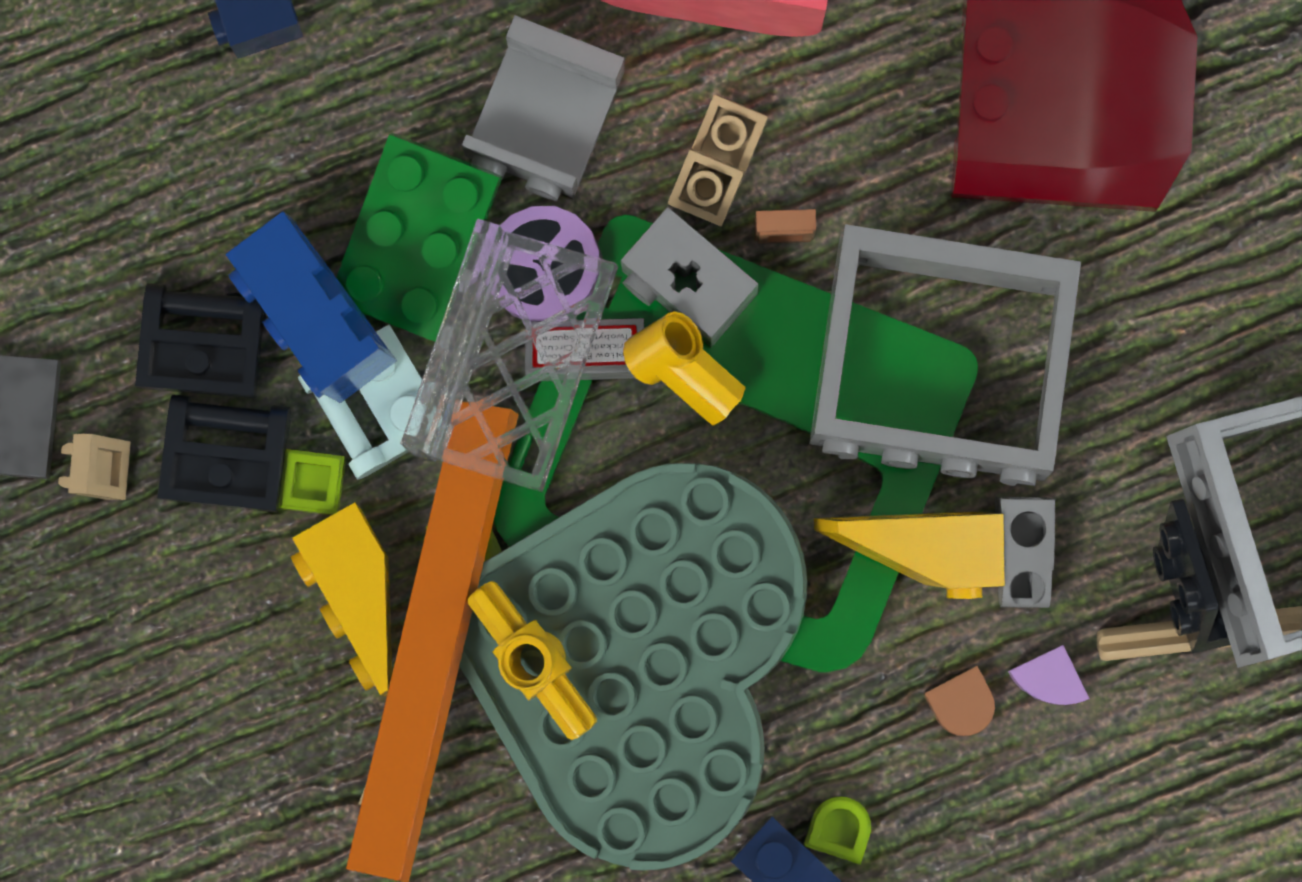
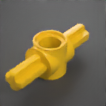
[467,581,597,740]

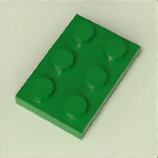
[336,133,503,343]

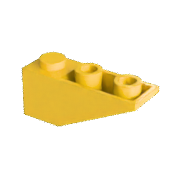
[290,502,392,696]

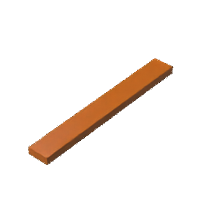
[346,401,519,882]

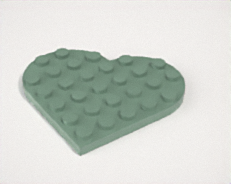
[460,463,807,870]

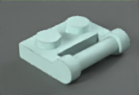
[298,324,450,480]

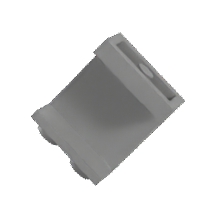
[462,15,625,201]

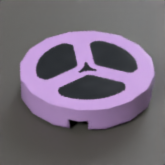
[484,206,602,322]

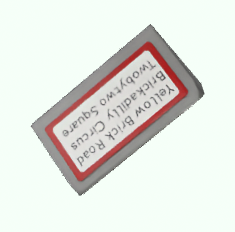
[525,318,644,382]

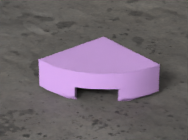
[1008,645,1090,705]

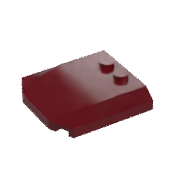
[951,0,1198,212]

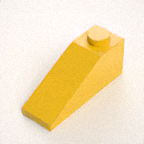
[814,511,1005,599]

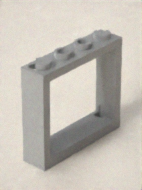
[809,224,1081,486]
[1166,396,1302,668]

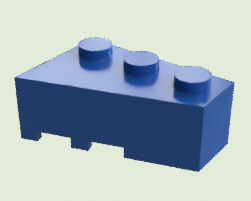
[225,211,397,403]

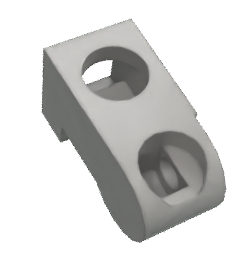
[995,497,1055,608]

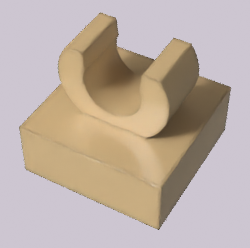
[58,434,131,500]

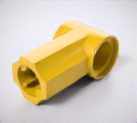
[623,311,746,425]

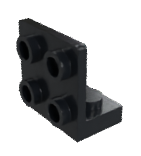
[1153,499,1230,654]

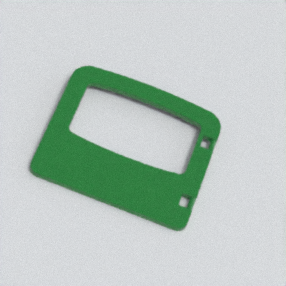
[494,214,978,673]

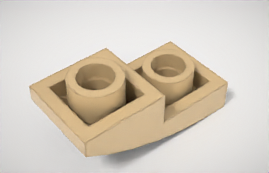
[667,94,769,227]

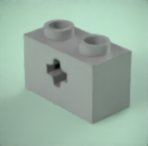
[621,207,758,347]

